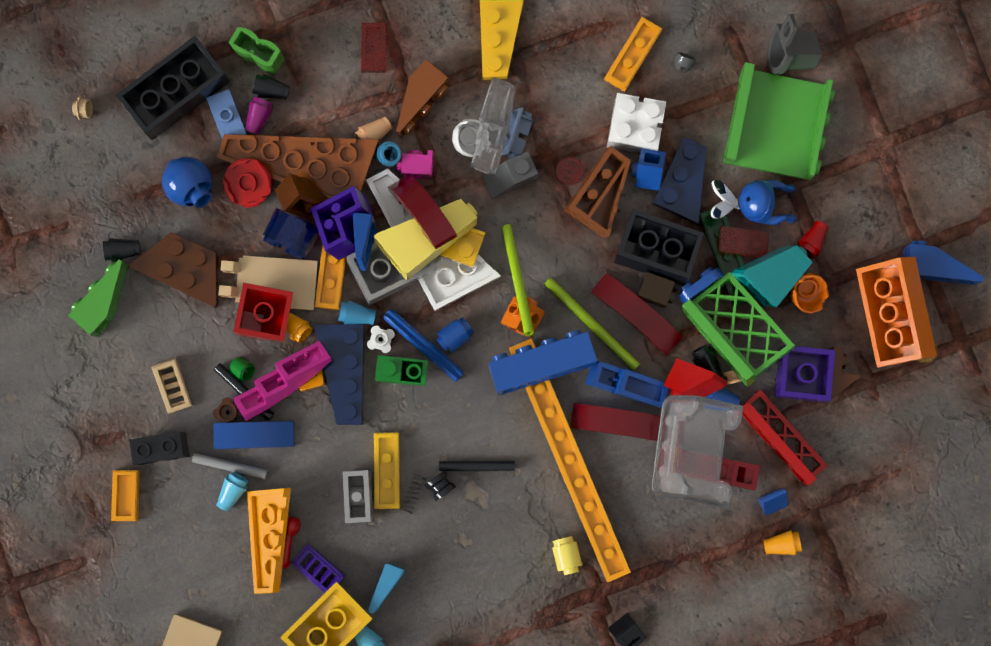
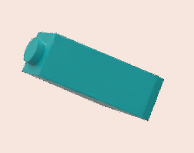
[731,245,813,307]

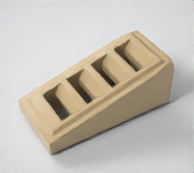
[151,357,192,414]

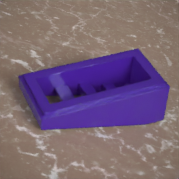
[291,543,347,593]

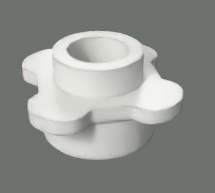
[367,326,395,353]

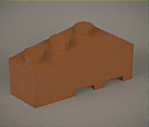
[564,146,631,238]

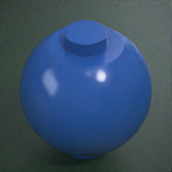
[162,157,213,208]

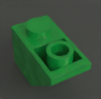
[375,355,428,386]

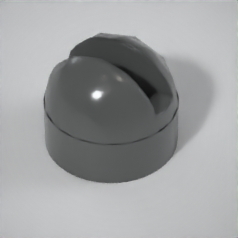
[674,52,696,72]

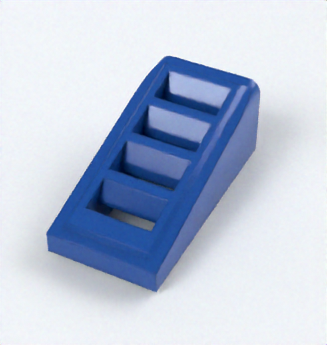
[353,213,376,271]

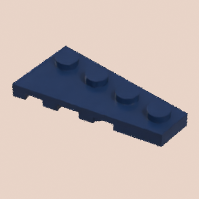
[314,324,364,425]

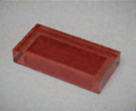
[361,23,387,73]

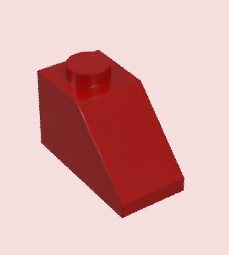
[663,358,728,401]

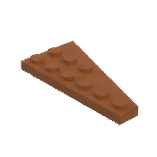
[217,134,380,199]

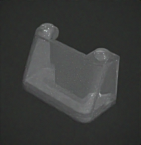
[652,395,743,508]

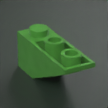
[68,259,128,337]

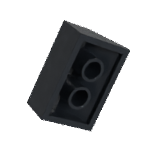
[614,209,704,286]

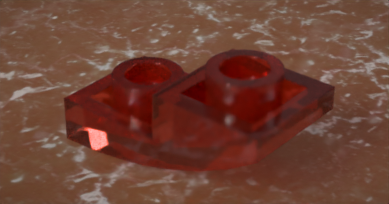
[718,226,769,258]

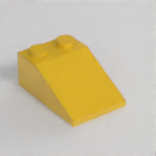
[280,582,373,646]

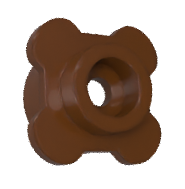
[213,397,242,423]

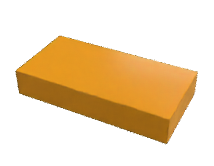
[111,470,140,521]

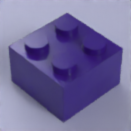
[774,345,835,403]

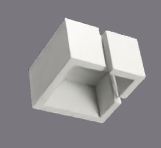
[607,93,666,154]

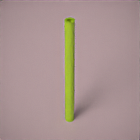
[502,224,534,336]
[544,277,640,371]

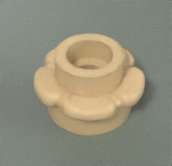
[72,96,93,120]

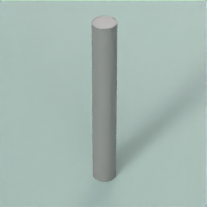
[192,453,268,479]

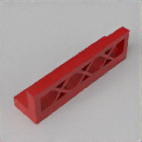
[737,389,828,485]

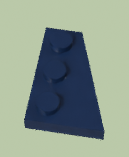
[653,137,707,225]

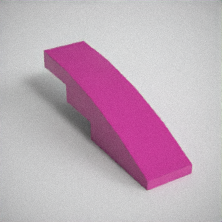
[233,341,332,421]

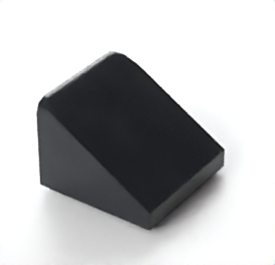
[608,613,647,646]

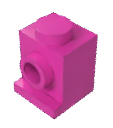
[397,150,434,180]

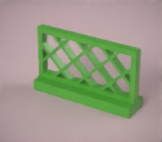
[682,272,795,387]

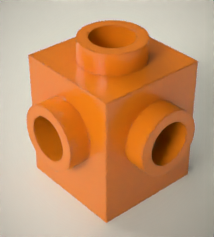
[500,296,545,338]

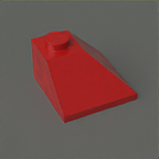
[233,282,294,342]

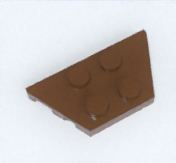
[129,232,218,308]

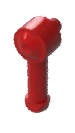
[282,515,300,569]

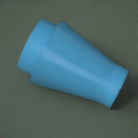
[374,141,401,166]
[338,300,376,325]

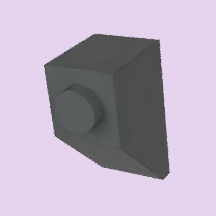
[483,152,538,199]

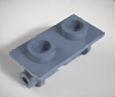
[497,107,533,159]

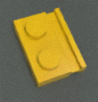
[439,228,485,268]

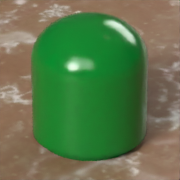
[230,357,255,382]

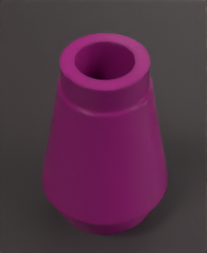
[245,97,273,135]

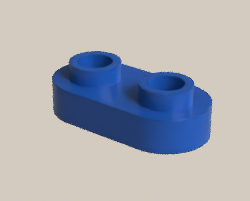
[678,267,724,304]

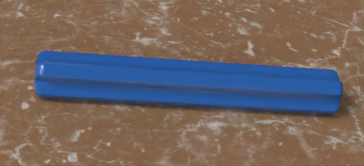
[383,309,464,382]

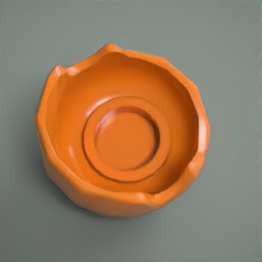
[790,273,829,314]

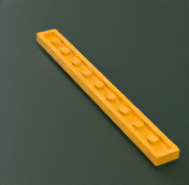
[509,338,631,582]

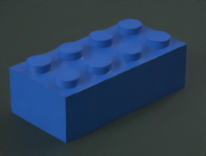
[488,330,597,396]

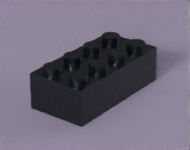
[116,36,230,140]

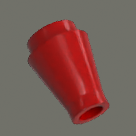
[797,221,829,259]

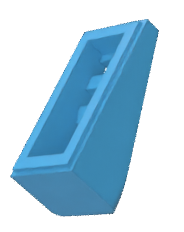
[368,562,406,614]

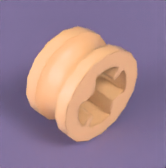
[723,370,742,385]

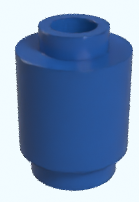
[436,317,474,353]

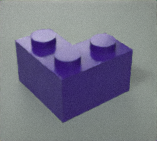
[311,186,374,260]

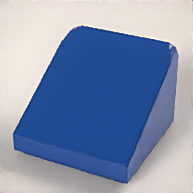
[758,488,788,515]

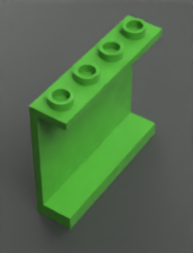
[723,62,835,181]

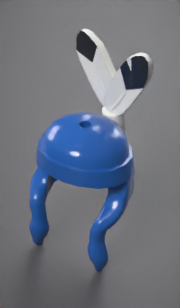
[711,180,798,225]

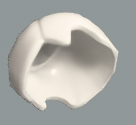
[452,119,488,157]

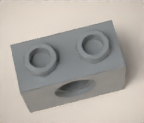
[343,470,374,523]

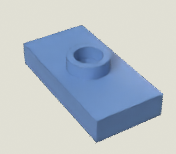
[206,89,248,139]

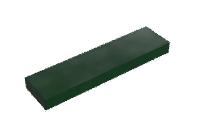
[699,210,756,307]

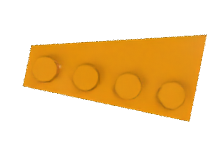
[247,488,291,594]

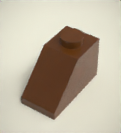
[275,173,329,222]

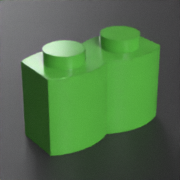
[229,27,285,74]

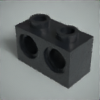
[129,432,190,465]

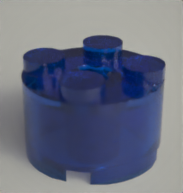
[263,207,319,259]

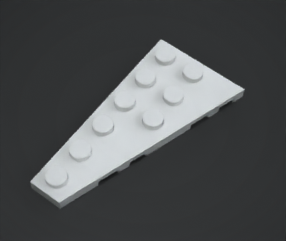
[366,169,501,311]

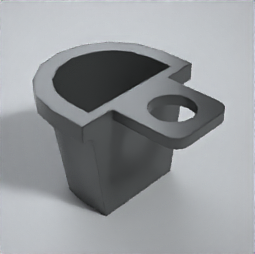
[767,14,823,75]

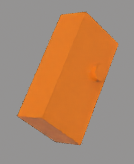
[856,257,937,368]

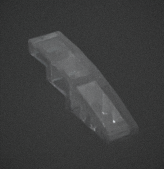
[470,77,516,176]

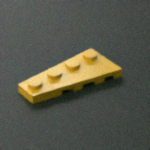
[480,0,524,80]

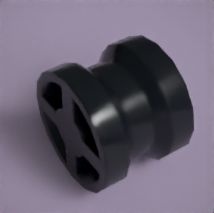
[425,470,456,501]

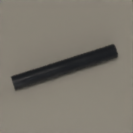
[214,363,275,421]
[439,461,515,471]

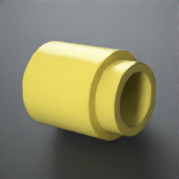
[552,536,582,575]

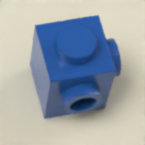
[632,148,666,191]

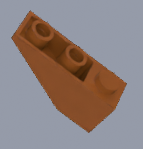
[396,59,449,138]

